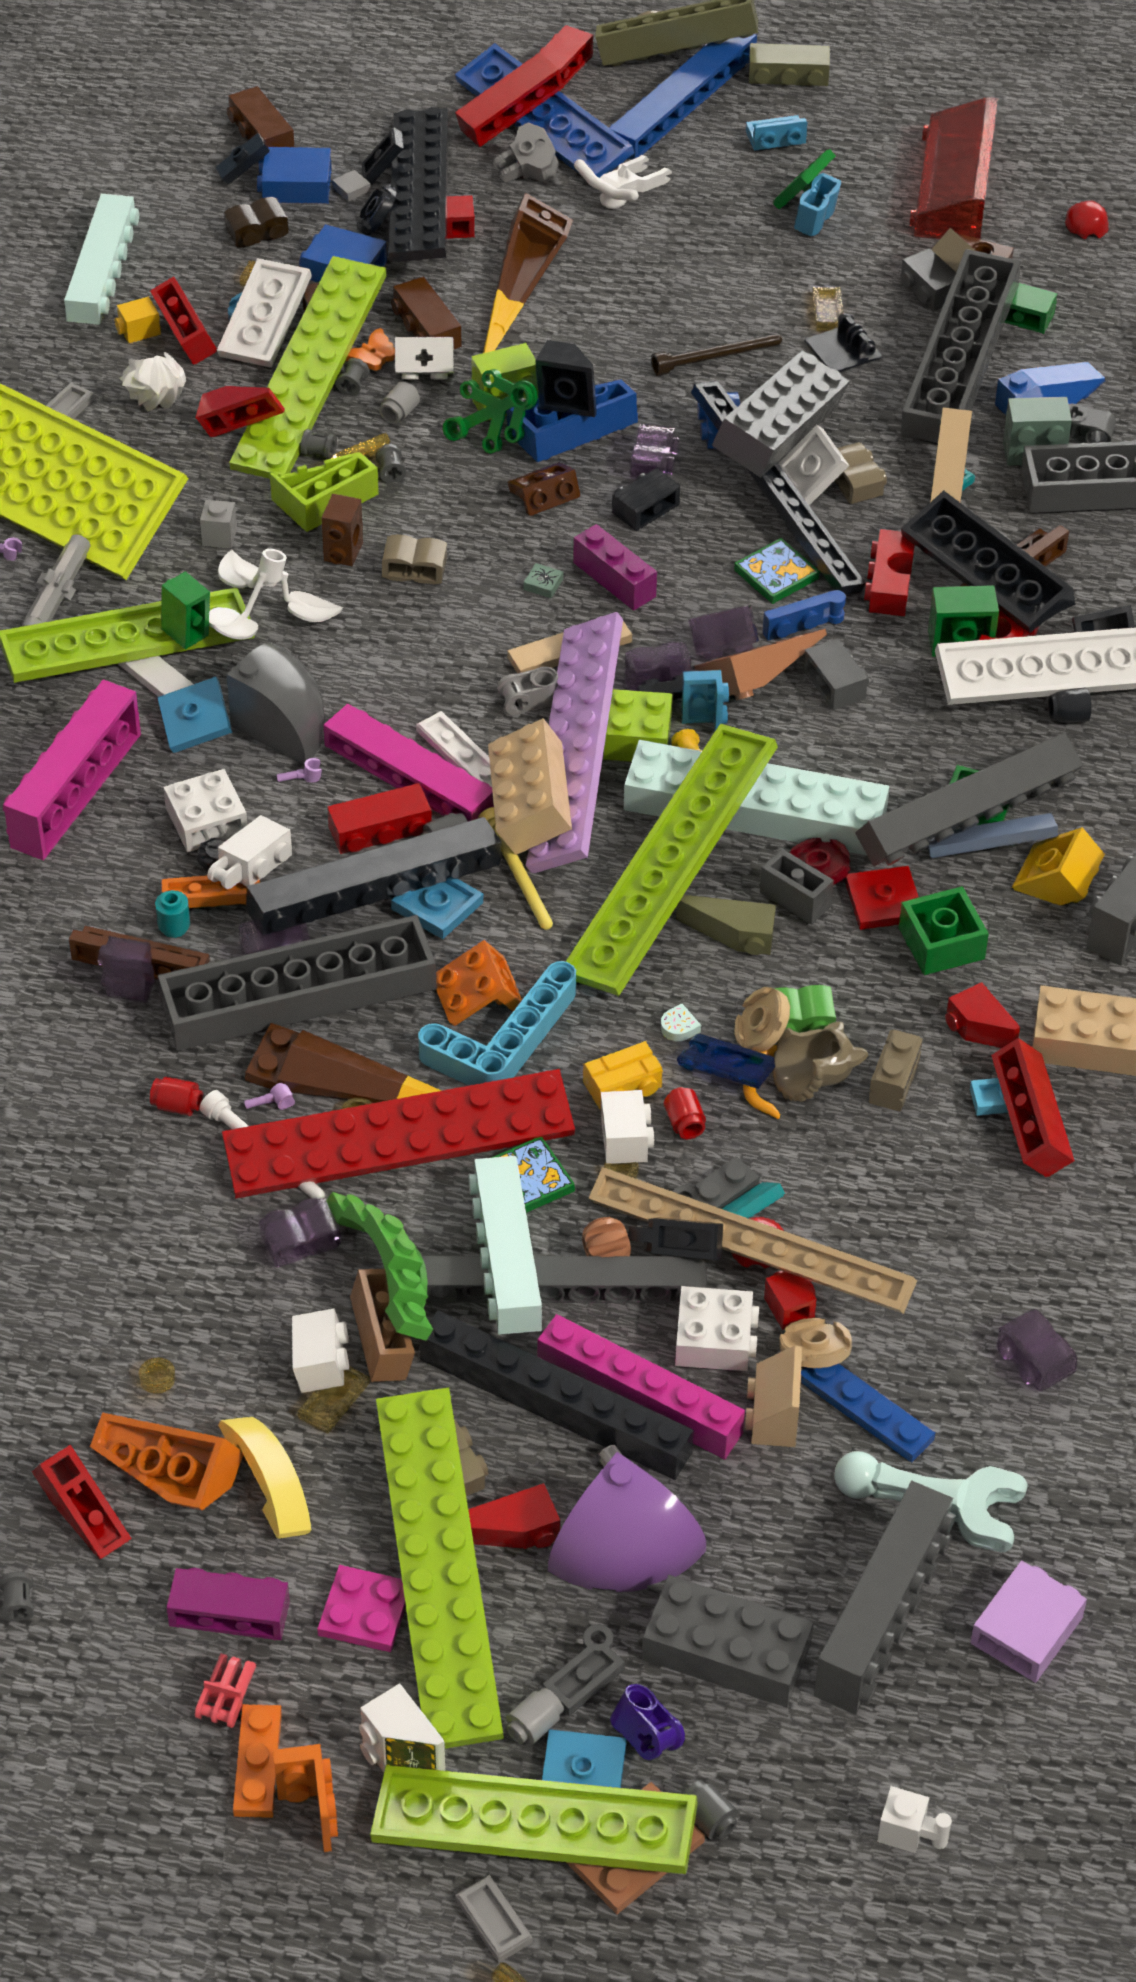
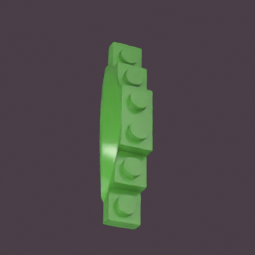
[325,1192,433,1341]

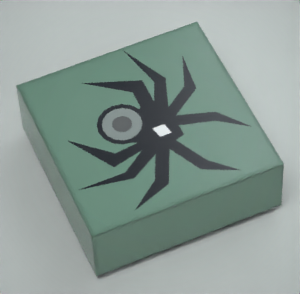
[524,563,563,598]

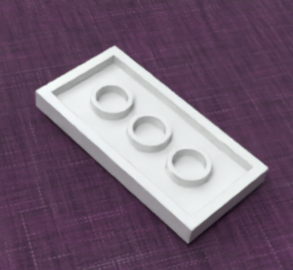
[217,258,312,368]

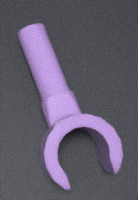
[0,538,22,561]
[277,758,322,783]
[244,1083,295,1110]

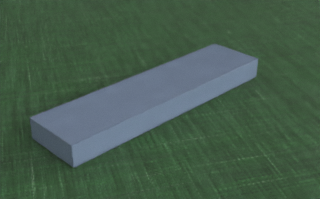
[927,813,1058,858]

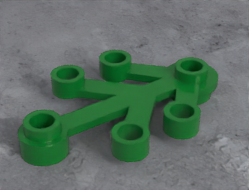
[443,369,538,454]

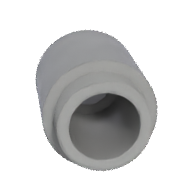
[379,382,420,424]
[506,1688,564,1745]

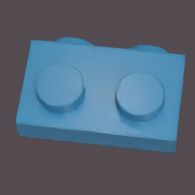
[746,115,807,151]
[681,670,729,731]

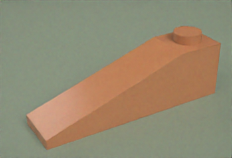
[694,629,827,700]

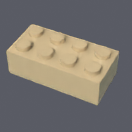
[488,718,572,855]
[1032,986,1136,1076]

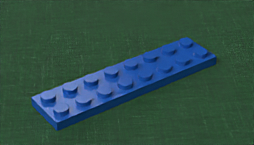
[455,43,634,178]

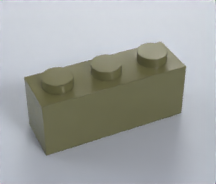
[749,43,830,86]

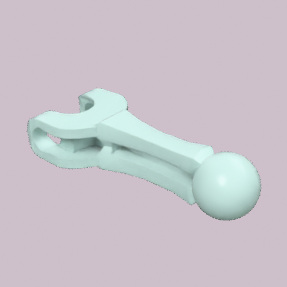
[834,1451,1028,1552]

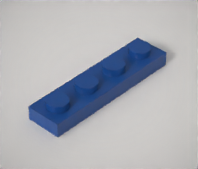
[801,1364,935,1463]

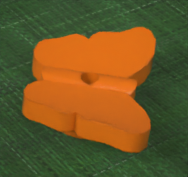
[346,328,395,371]

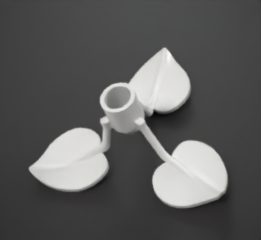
[209,549,343,639]

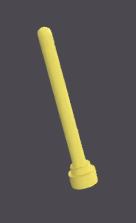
[478,807,553,930]

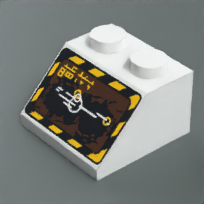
[359,1683,445,1772]

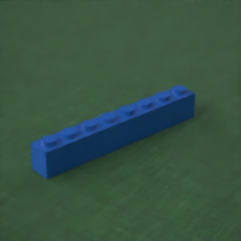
[609,34,757,160]

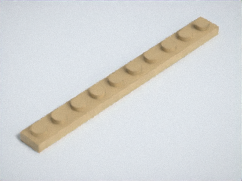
[588,1167,917,1314]

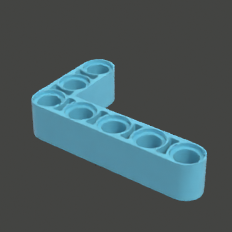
[418,961,576,1086]

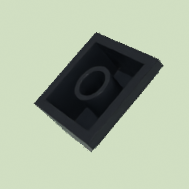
[535,340,597,417]

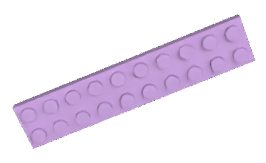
[526,612,623,873]

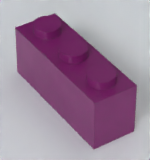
[573,524,657,611]
[166,1568,290,1641]

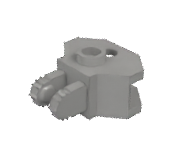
[493,122,559,183]

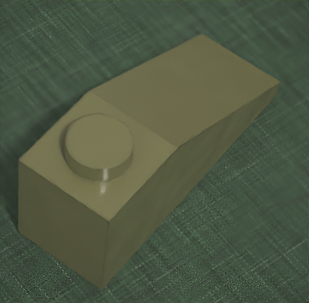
[676,895,776,955]

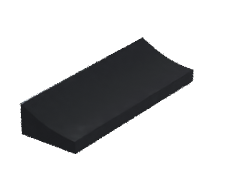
[901,490,1076,633]

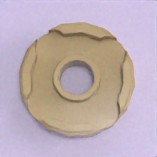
[734,987,790,1053]
[779,1318,852,1368]

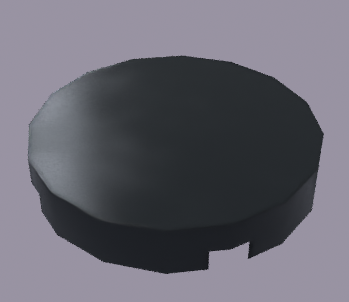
[356,183,397,235]

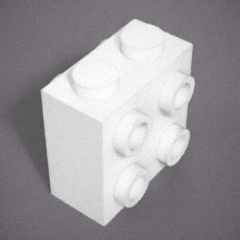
[164,769,247,853]
[675,1286,759,1371]

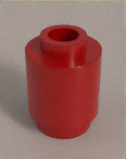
[150,1076,203,1116]
[663,1087,706,1139]

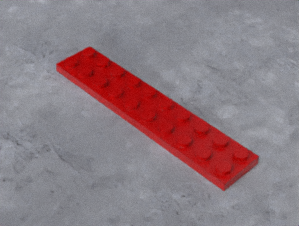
[222,1069,575,1199]

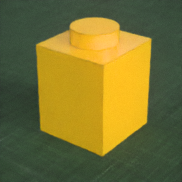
[114,296,161,343]

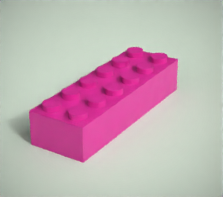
[3,680,141,861]

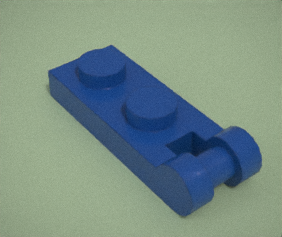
[762,590,846,641]

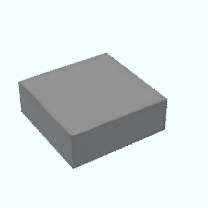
[332,170,371,201]

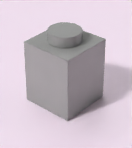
[200,500,237,548]

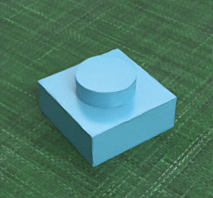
[970,1078,1008,1116]

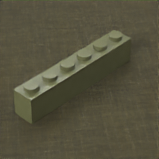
[595,0,758,66]

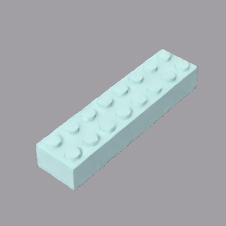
[624,740,889,855]

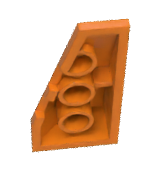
[90,1412,243,1510]

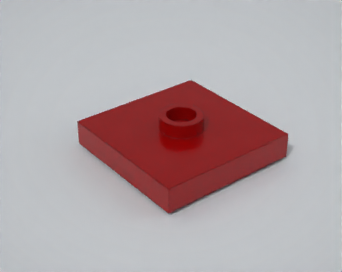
[845,866,919,930]

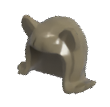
[772,1022,869,1102]

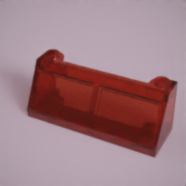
[909,97,998,239]

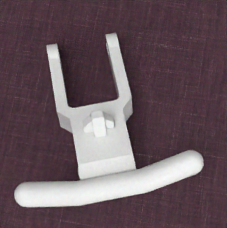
[574,155,672,209]

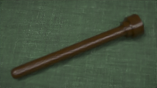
[651,334,782,376]

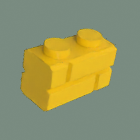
[583,1041,663,1110]

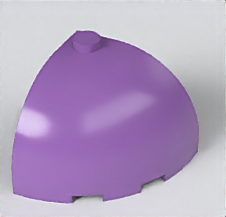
[548,1452,706,1592]

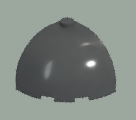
[227,643,325,765]

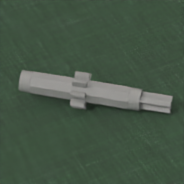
[21,534,91,627]

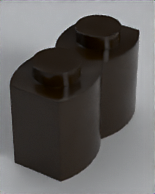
[224,197,289,248]

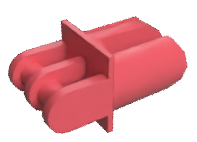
[195,1653,256,1728]

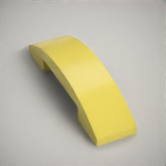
[218,1417,312,1539]

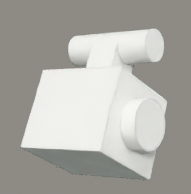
[877,1786,952,1853]

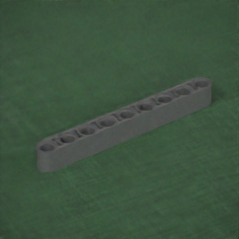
[422,1256,707,1303]

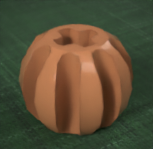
[582,1217,631,1257]

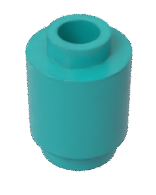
[155,890,190,938]

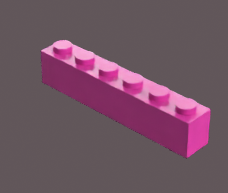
[323,704,494,821]
[537,1314,745,1460]

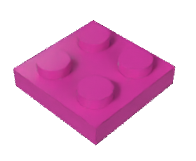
[317,1565,406,1652]

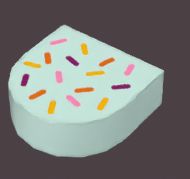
[661,1004,701,1041]

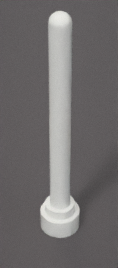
[199,1090,325,1202]

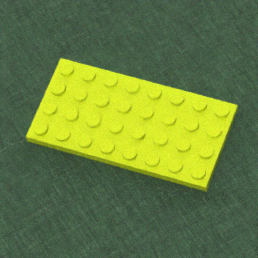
[0,383,189,580]

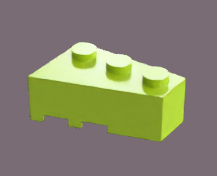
[270,452,379,532]

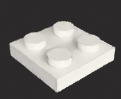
[778,425,849,505]

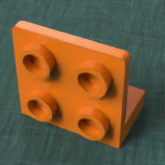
[436,940,522,1026]
[273,1744,338,1852]

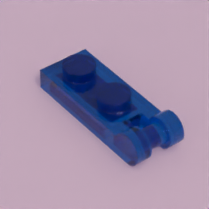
[677,1033,776,1089]

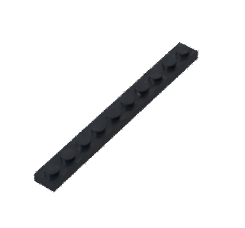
[691,381,866,594]

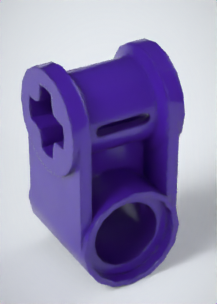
[610,1684,685,1760]

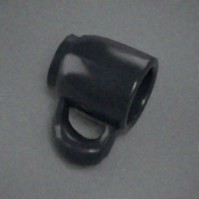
[1048,688,1092,723]

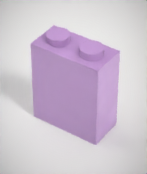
[970,1560,1087,1683]

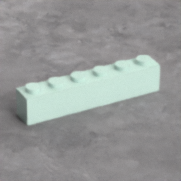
[64,194,139,325]
[468,1156,542,1335]

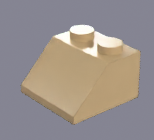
[745,1345,802,1447]

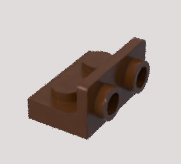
[508,462,581,516]

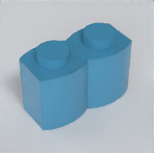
[794,173,841,237]

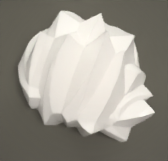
[119,352,186,411]

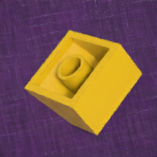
[1012,827,1105,906]

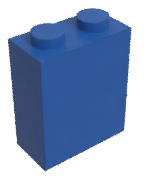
[257,147,332,203]
[299,224,387,283]

